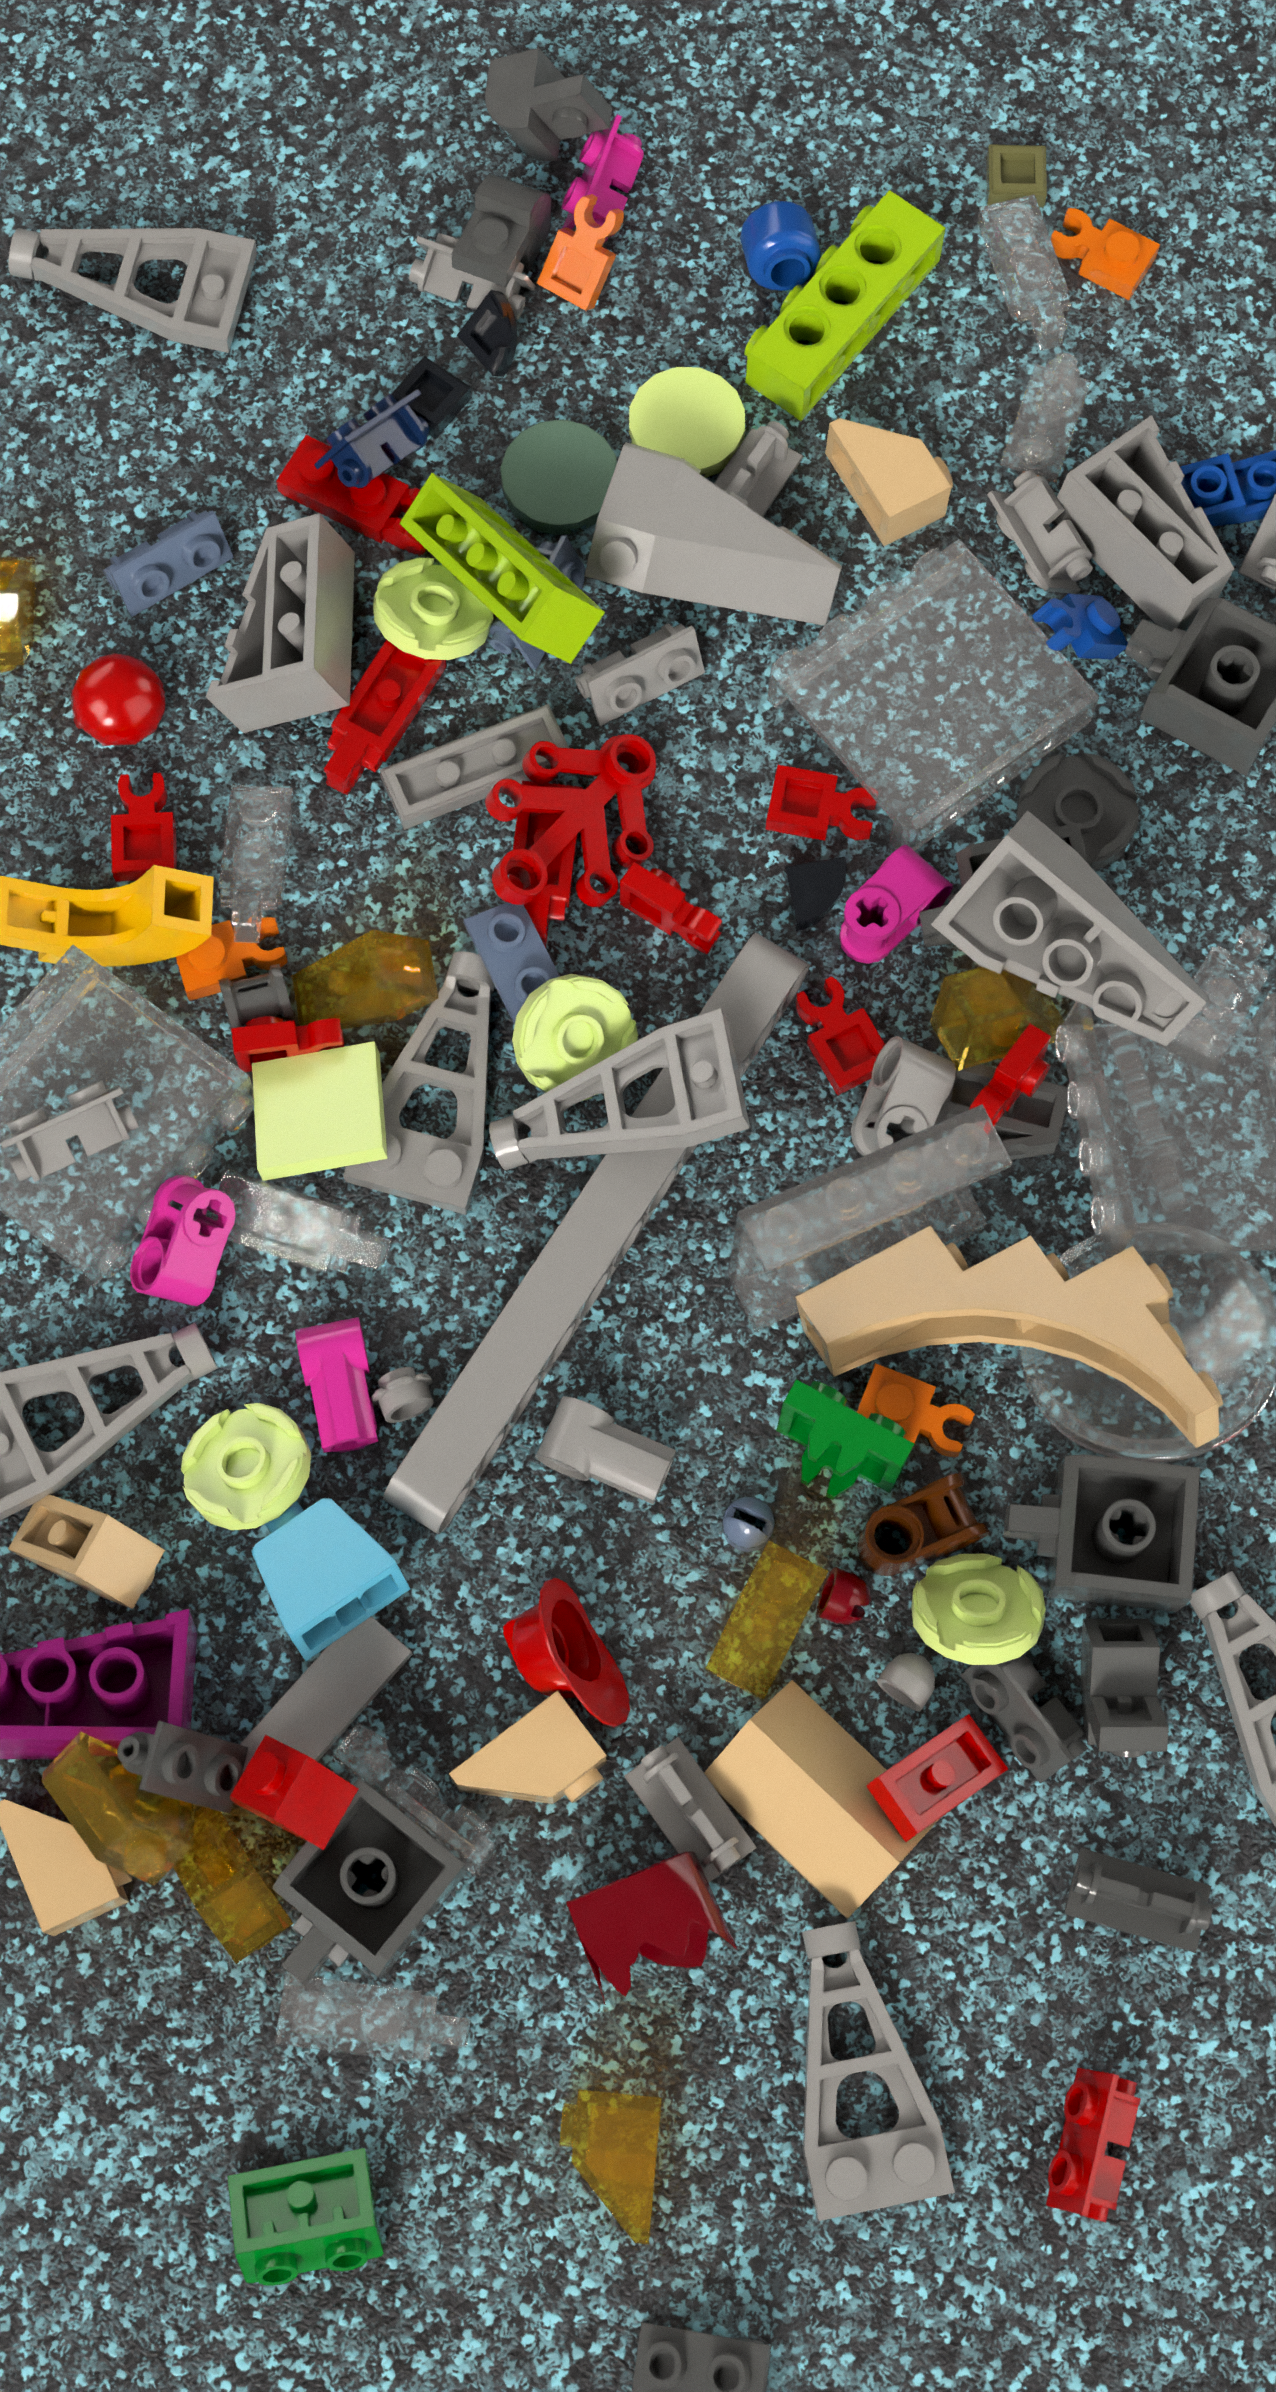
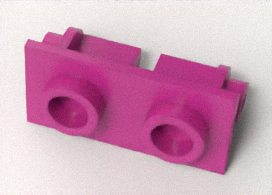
[561,114,644,243]

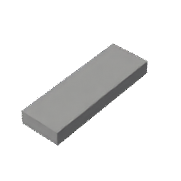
[380,704,569,830]
[240,1616,413,1774]

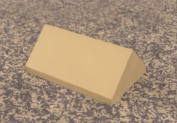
[704,1680,939,1919]

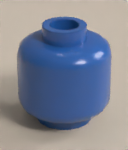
[740,201,821,291]

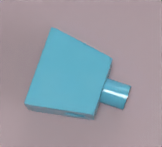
[251,1498,410,1661]

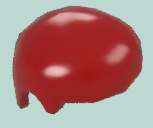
[71,653,166,746]

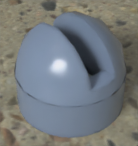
[722,1497,775,1552]

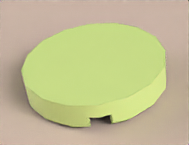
[629,367,745,478]
[373,557,493,660]
[512,974,638,1102]
[181,1403,311,1530]
[911,1554,1046,1665]

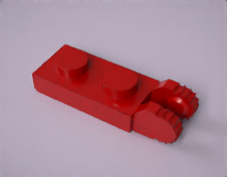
[276,435,426,556]

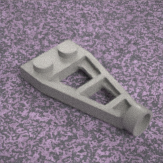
[9,228,257,353]
[343,951,495,1215]
[489,1008,750,1170]
[0,1322,218,1520]
[1189,1571,1276,1828]
[802,1921,955,2221]

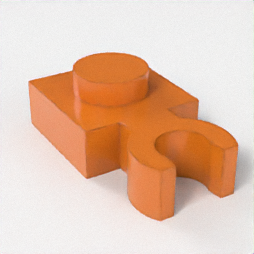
[536,194,624,311]
[1048,208,1160,300]
[176,917,288,1001]
[857,1363,975,1457]

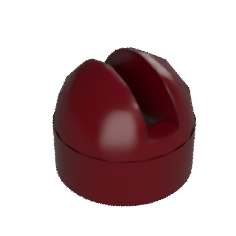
[817,1567,871,1625]

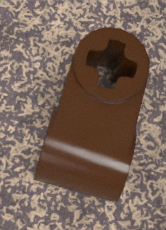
[857,1473,990,1577]

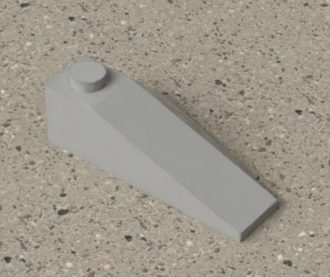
[584,442,842,626]
[931,810,1210,1046]

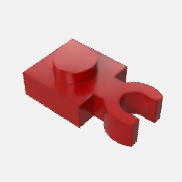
[765,764,878,841]
[111,772,177,882]
[620,862,722,955]
[795,976,885,1096]
[231,1016,344,1073]
[964,1023,1051,1138]

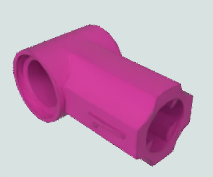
[295,1317,378,1453]

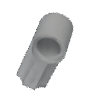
[535,1396,676,1505]

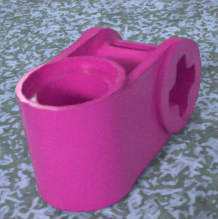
[839,845,953,964]
[130,1175,236,1306]

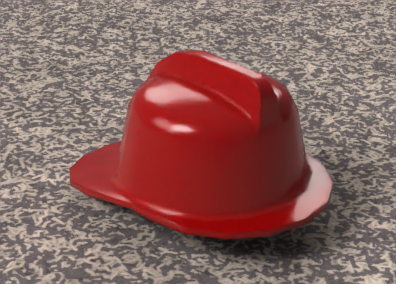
[503,1578,630,1727]

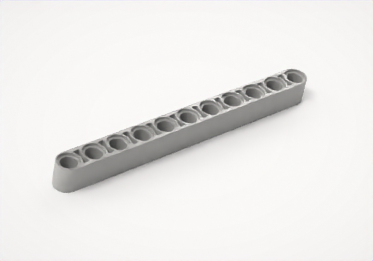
[383,933,810,1534]

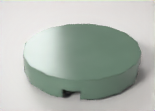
[500,419,617,535]

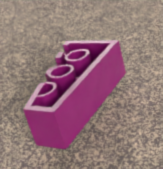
[0,1609,197,1761]

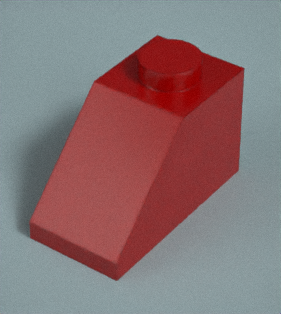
[230,1735,358,1850]

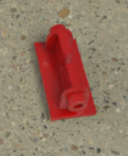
[1045,2068,1141,2223]

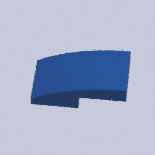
[1180,450,1276,526]

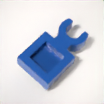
[1032,594,1128,660]

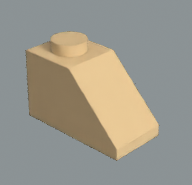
[825,418,953,546]
[8,1494,165,1609]
[449,1690,607,1804]
[0,1799,132,1936]

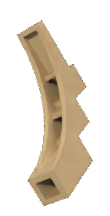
[795,1225,1223,1448]

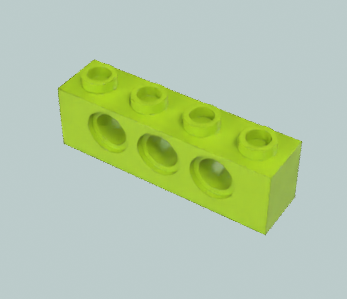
[744,190,946,421]
[399,473,605,664]

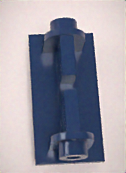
[314,389,430,488]

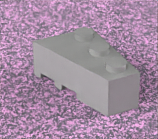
[1054,415,1234,632]
[206,513,355,733]

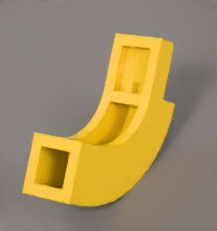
[0,865,214,967]

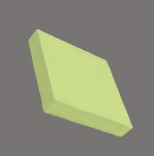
[252,1041,388,1181]

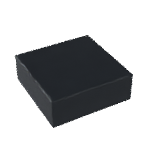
[392,356,472,439]

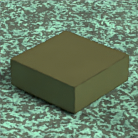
[986,144,1047,207]

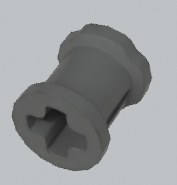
[218,964,294,1028]

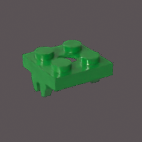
[776,1379,914,1500]

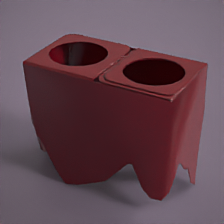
[566,1851,738,2005]

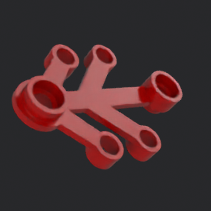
[485,734,656,907]

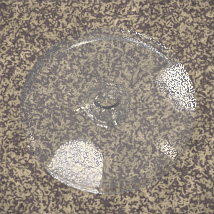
[1019,1225,1276,1463]

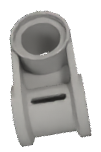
[851,1036,956,1163]

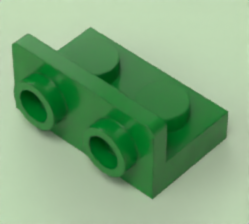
[227,2148,384,2286]

